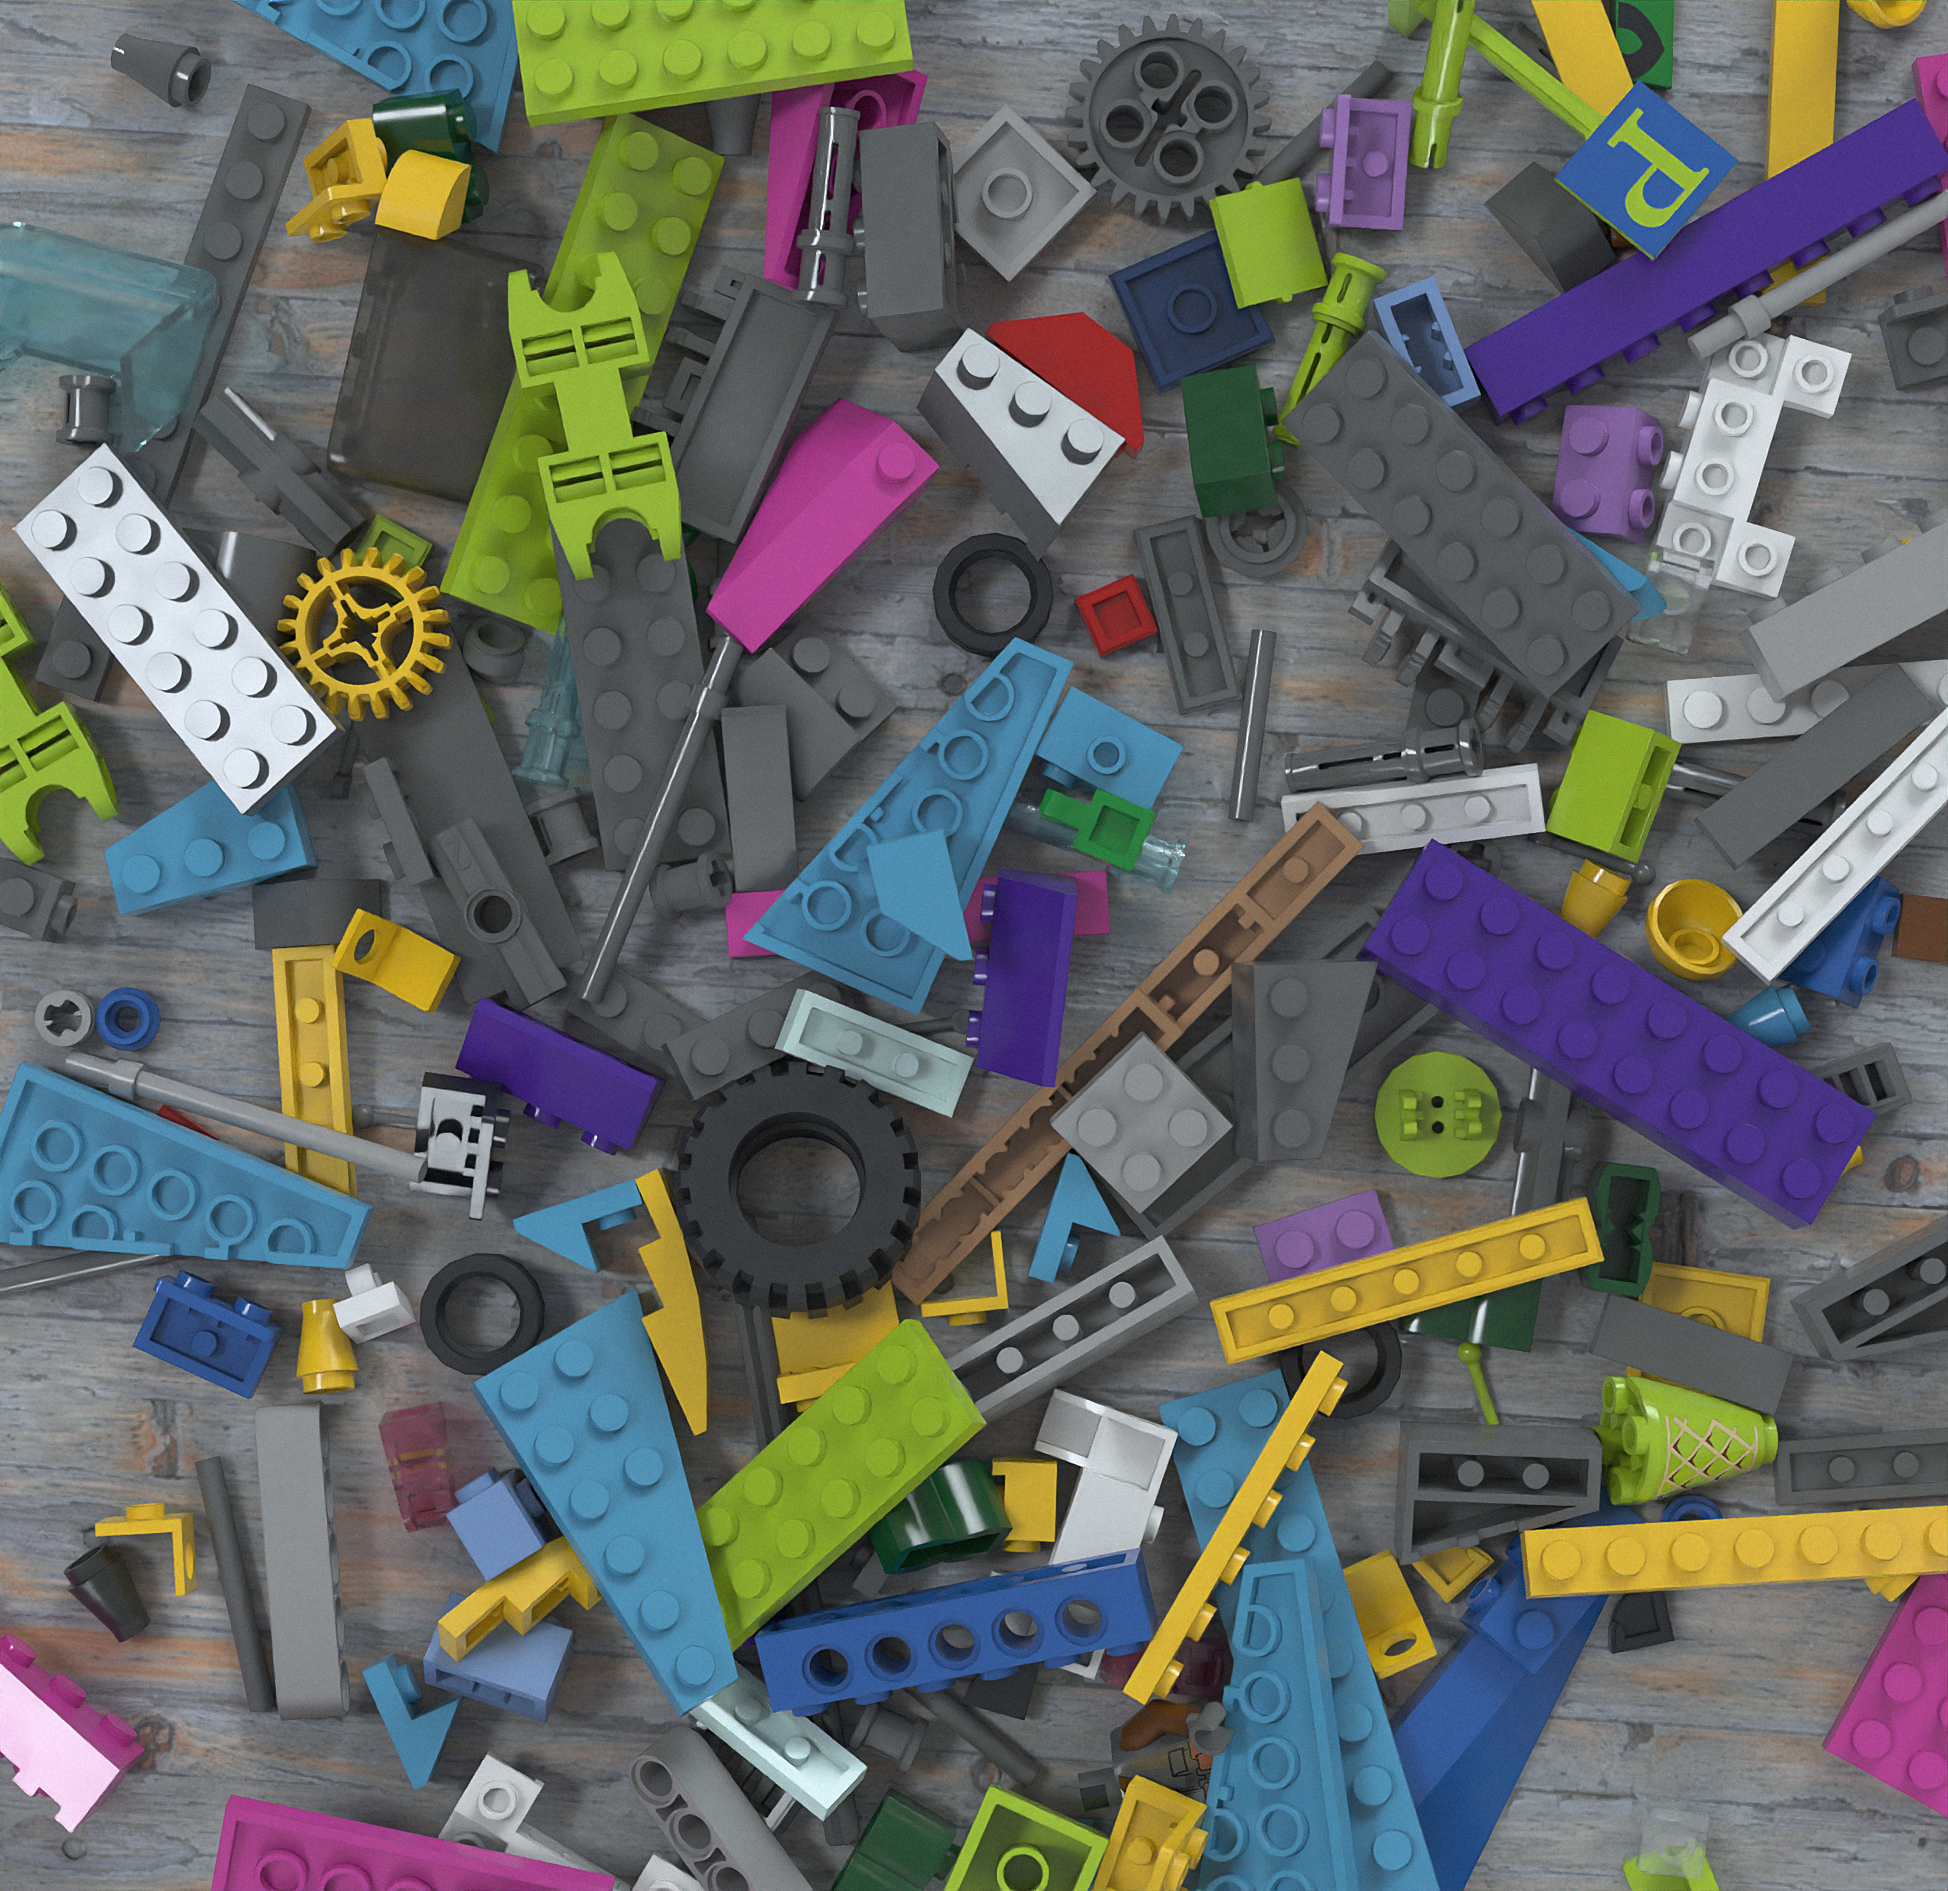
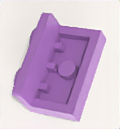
[1314,94,1412,232]
[1551,404,1664,544]

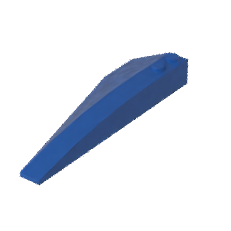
[1389,1484,1646,1891]

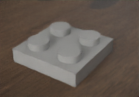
[952,103,1097,286]
[1050,1031,1233,1214]

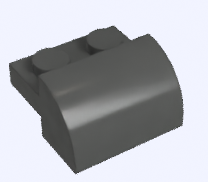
[182,528,317,665]
[719,617,898,803]

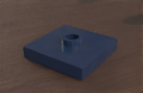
[1108,229,1276,395]

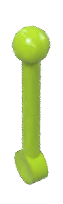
[1457,1341,1500,1425]

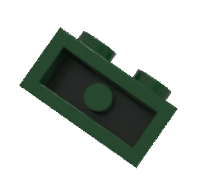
[1180,364,1287,518]

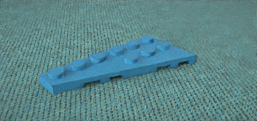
[0,1061,375,1269]
[471,1288,739,1718]

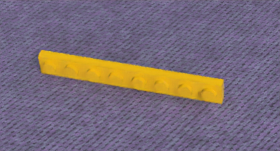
[1520,1505,1948,1599]

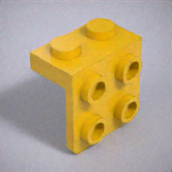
[771,1280,899,1412]
[1092,1774,1209,1891]

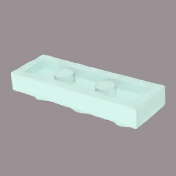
[774,988,974,1118]
[689,1660,867,1821]

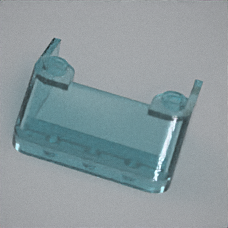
[0,222,217,452]

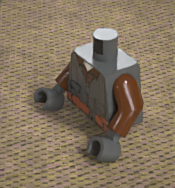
[1078,1698,1235,1861]

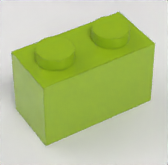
[1545,709,1682,864]

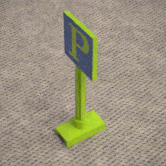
[1388,0,1739,261]

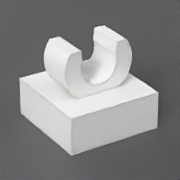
[333,1263,416,1344]

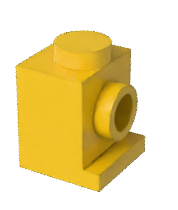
[992,1456,1057,1552]

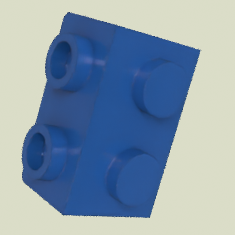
[1775,876,1901,1009]
[132,1270,285,1399]
[1460,1524,1599,1676]

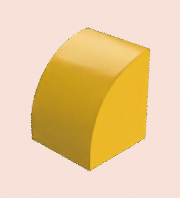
[375,149,472,240]

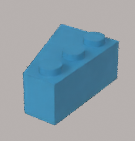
[104,778,319,916]

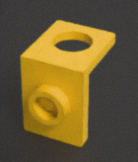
[330,908,461,1014]
[921,1229,1009,1326]
[95,1503,197,1597]
[1343,1549,1437,1680]

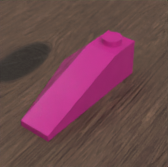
[764,69,928,291]
[705,397,940,656]

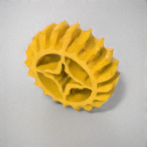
[277,547,453,721]

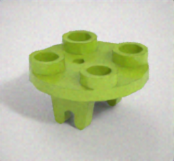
[1373,1051,1502,1179]

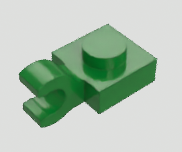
[1038,788,1157,875]

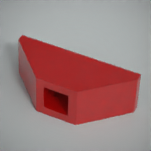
[985,312,1144,460]

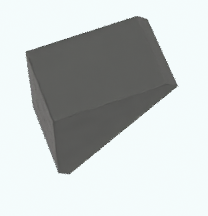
[1484,161,1616,295]
[252,879,382,950]

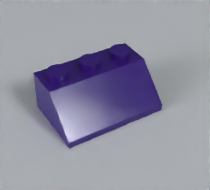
[965,868,1078,1088]
[455,997,667,1156]

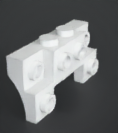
[1644,332,1852,601]
[990,1387,1178,1680]
[437,1750,705,1891]

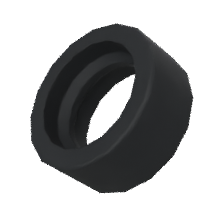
[932,532,1054,658]
[419,1253,545,1376]
[1278,1321,1403,1420]

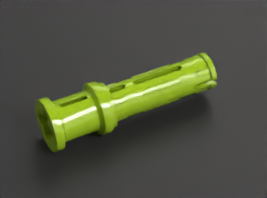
[1271,252,1387,449]

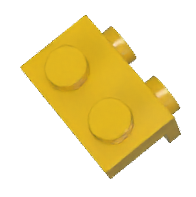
[285,117,387,243]

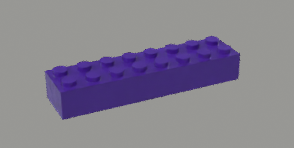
[1356,838,1877,1230]

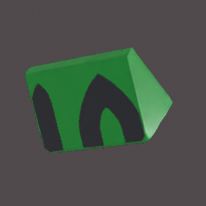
[1609,0,1674,90]

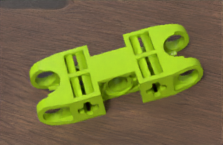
[508,251,682,581]
[0,582,121,866]

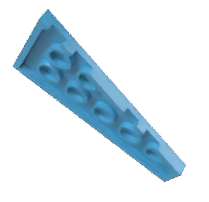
[231,0,520,159]
[742,637,1074,1016]
[1192,1557,1359,1891]

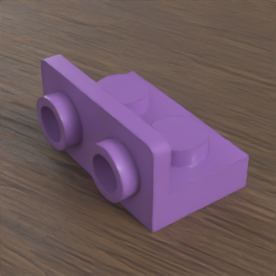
[1252,1188,1394,1284]

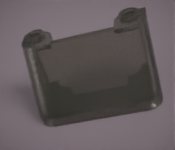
[326,225,548,512]

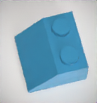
[856,827,973,961]

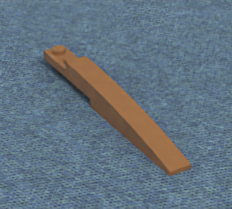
[890,801,1364,1306]

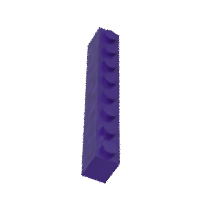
[1463,98,1948,427]

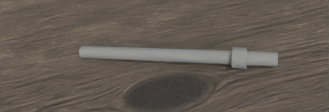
[1687,188,1948,361]
[64,1049,428,1184]

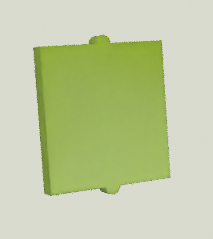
[1209,177,1328,309]

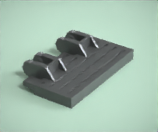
[630,265,841,548]
[1347,536,1624,755]

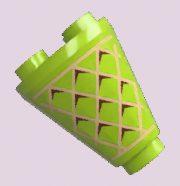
[1591,1376,1778,1505]

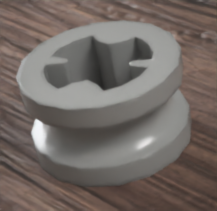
[34,990,97,1047]

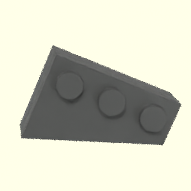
[1789,1214,1948,1362]

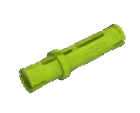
[1408,0,1476,169]

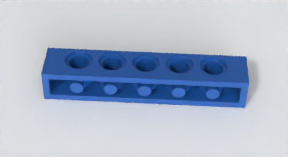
[755,1547,1158,1717]

